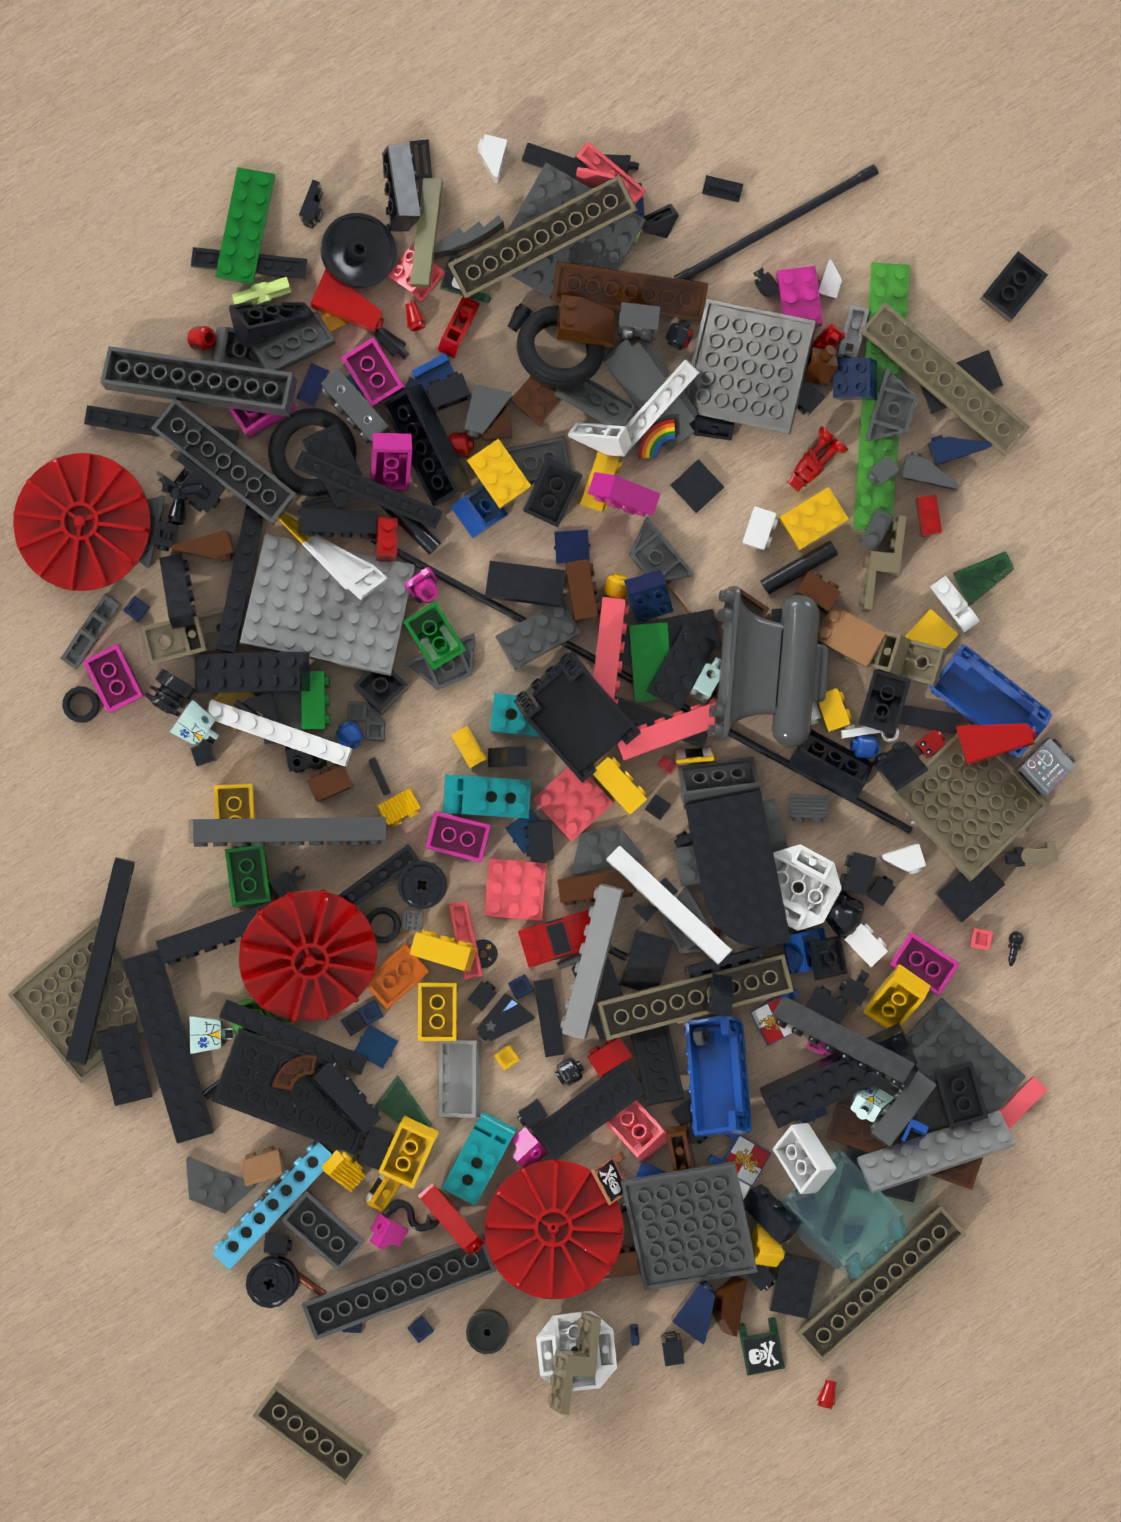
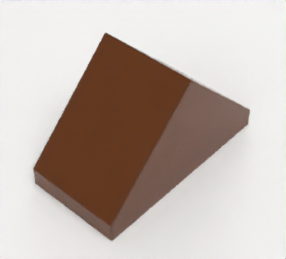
[482,408,513,441]

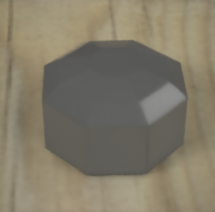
[693,1027,709,1046]

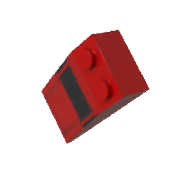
[518,909,591,968]

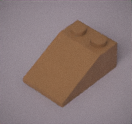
[818,605,887,668]
[242,1146,287,1186]

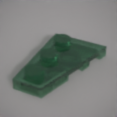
[953,551,1014,607]
[375,1075,433,1127]

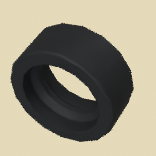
[62,686,100,723]
[366,907,401,944]

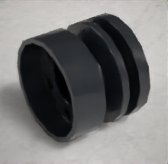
[144,668,195,717]

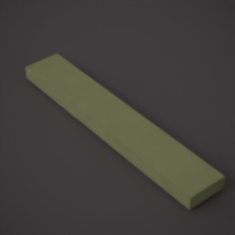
[410,178,443,287]

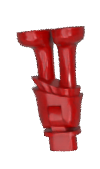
[787,426,849,492]

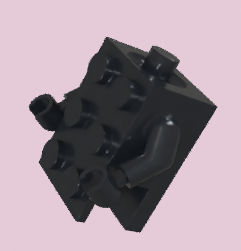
[156,449,226,513]

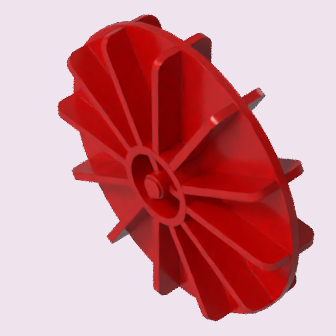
[13,453,151,591]
[238,889,377,1023]
[485,1160,624,1300]

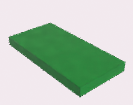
[629,622,669,702]

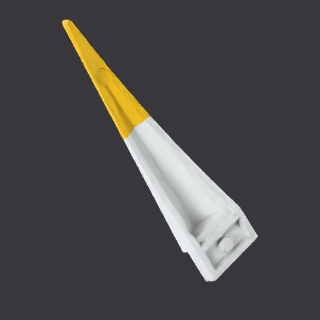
[279,512,387,600]

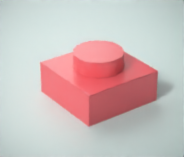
[970,928,993,950]

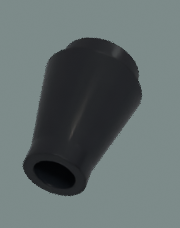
[507,303,533,332]
[167,498,186,525]

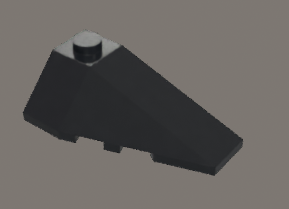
[229,302,314,347]

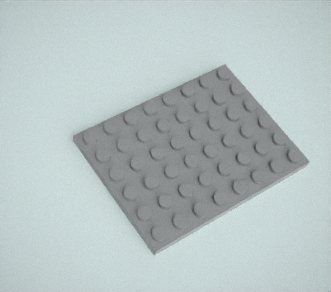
[240,534,415,676]

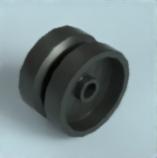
[466,1309,509,1354]

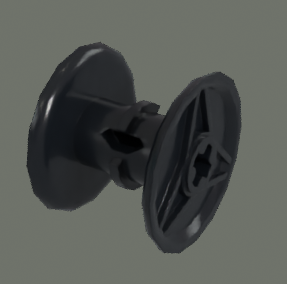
[398,861,447,909]
[245,1256,299,1308]

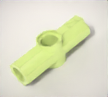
[232,277,292,305]

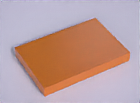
[367,943,431,1009]

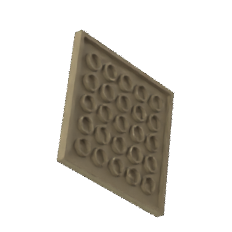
[891,721,1049,881]
[8,920,144,1083]

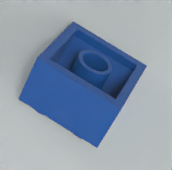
[451,486,508,538]
[783,928,826,974]

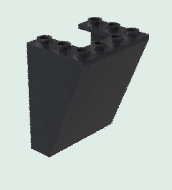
[514,651,641,783]

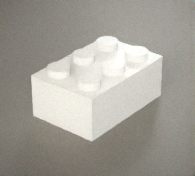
[773,1123,837,1194]

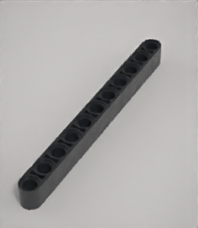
[66,857,135,1066]

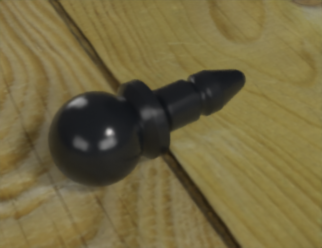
[1008,931,1024,967]

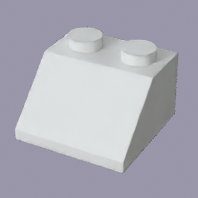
[477,134,508,183]
[879,844,926,874]

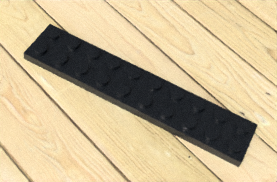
[123,949,214,1144]

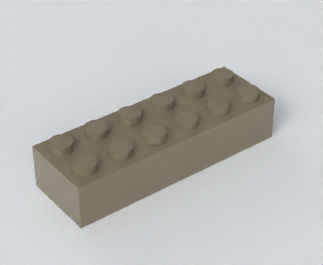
[253,1382,370,1485]

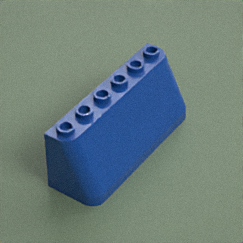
[928,645,1052,758]
[684,1016,752,1137]

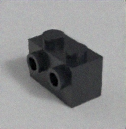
[285,746,327,773]

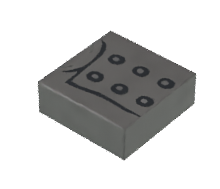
[401,909,423,931]

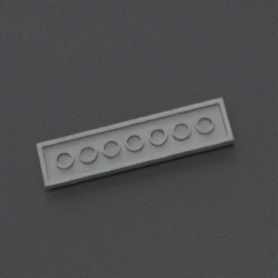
[857,1110,1015,1194]

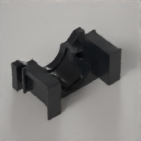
[633,877,678,922]

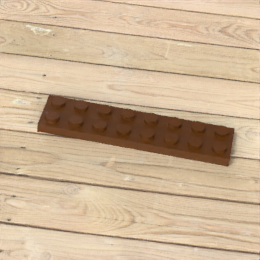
[551,261,708,321]
[826,1101,983,1190]

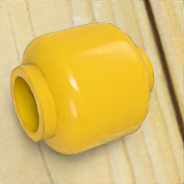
[603,573,628,599]

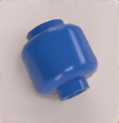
[336,720,364,749]
[850,734,880,759]

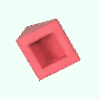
[656,755,678,775]

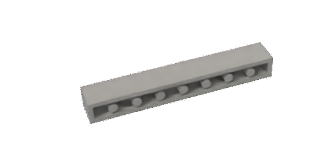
[560,883,625,1040]

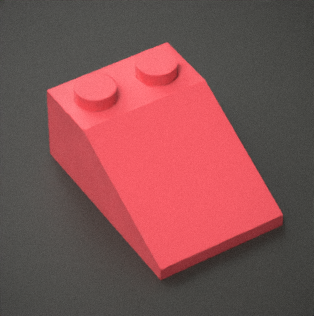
[606,1100,668,1164]

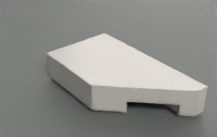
[819,259,842,299]

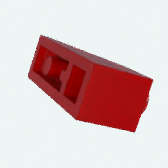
[437,296,480,358]

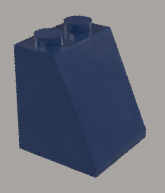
[671,1281,715,1344]

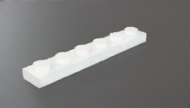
[624,360,700,457]

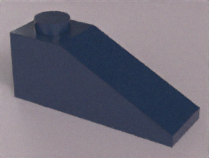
[928,435,991,466]

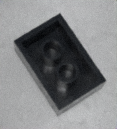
[980,251,1048,323]
[523,457,583,527]
[935,865,1005,922]
[933,1061,988,1128]
[769,1253,820,1319]

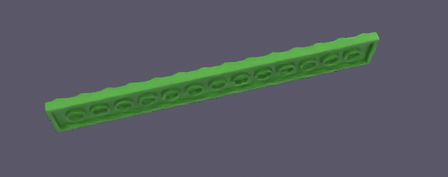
[853,262,910,532]

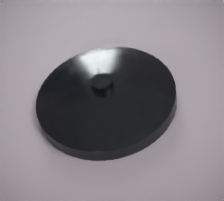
[320,213,397,289]

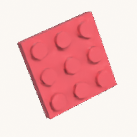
[533,767,613,841]
[484,858,547,921]

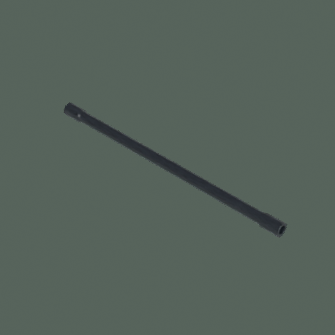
[674,164,879,280]

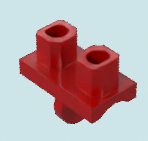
[811,323,846,349]

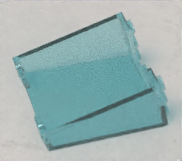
[783,1149,908,1281]

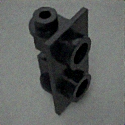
[702,175,743,203]

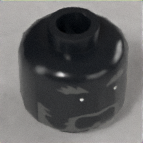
[555,1058,585,1086]

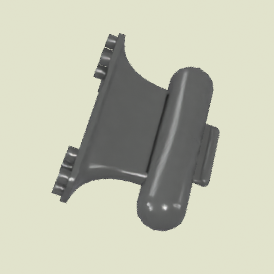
[707,586,829,747]

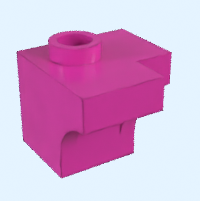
[511,1127,548,1167]
[369,1213,409,1250]

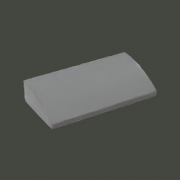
[439,1040,480,1118]

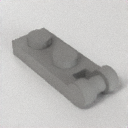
[837,305,869,359]

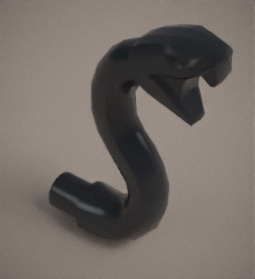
[383,1199,440,1232]

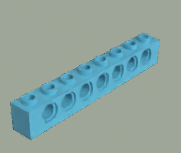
[213,1142,333,1270]

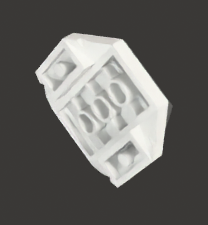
[773,844,841,931]
[536,1310,617,1391]

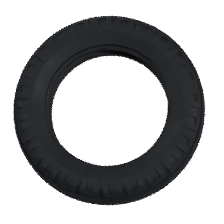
[517,305,605,388]
[268,408,356,496]

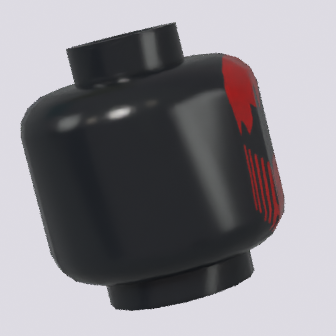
[666,320,694,350]

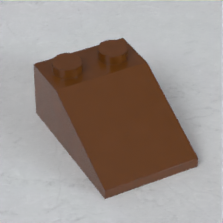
[556,295,616,347]
[171,530,236,562]

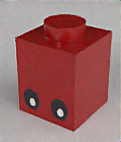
[914,729,946,758]

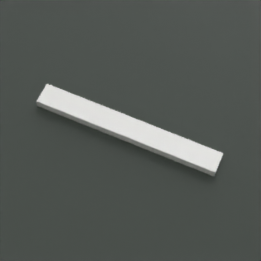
[606,846,732,965]

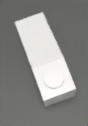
[568,422,632,457]

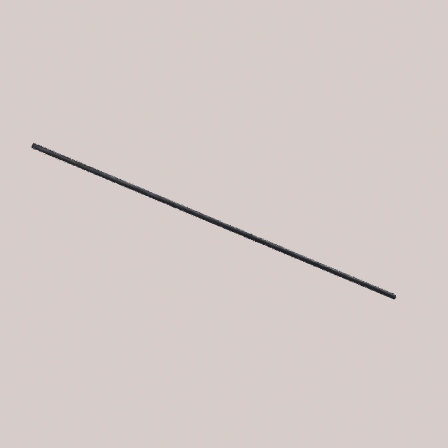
[371,535,913,834]

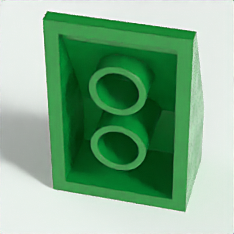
[403,601,466,670]

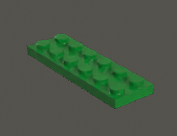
[215,167,275,285]

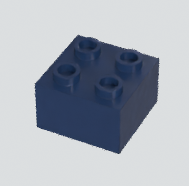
[833,358,877,401]
[624,569,674,623]

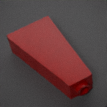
[311,269,384,333]
[956,724,1037,765]
[418,1183,485,1256]

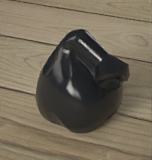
[826,890,864,937]

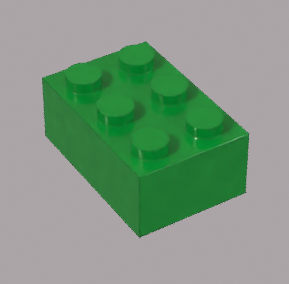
[301,671,331,730]
[225,846,272,907]

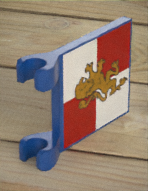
[750,989,799,1046]
[708,1134,771,1186]

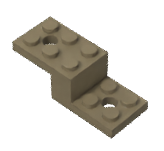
[859,515,907,611]
[141,608,242,665]
[840,630,947,686]
[548,1312,601,1415]

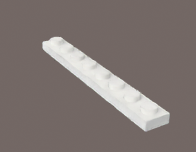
[207,699,353,767]

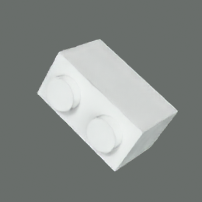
[742,506,778,551]
[844,923,888,967]

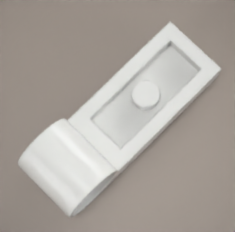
[930,575,980,633]
[840,725,899,742]

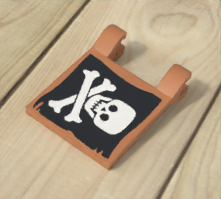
[591,1151,625,1205]

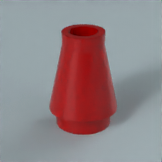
[405,301,426,332]
[817,1380,837,1409]

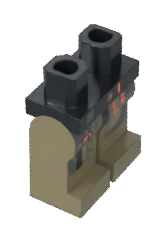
[1004,841,1058,867]

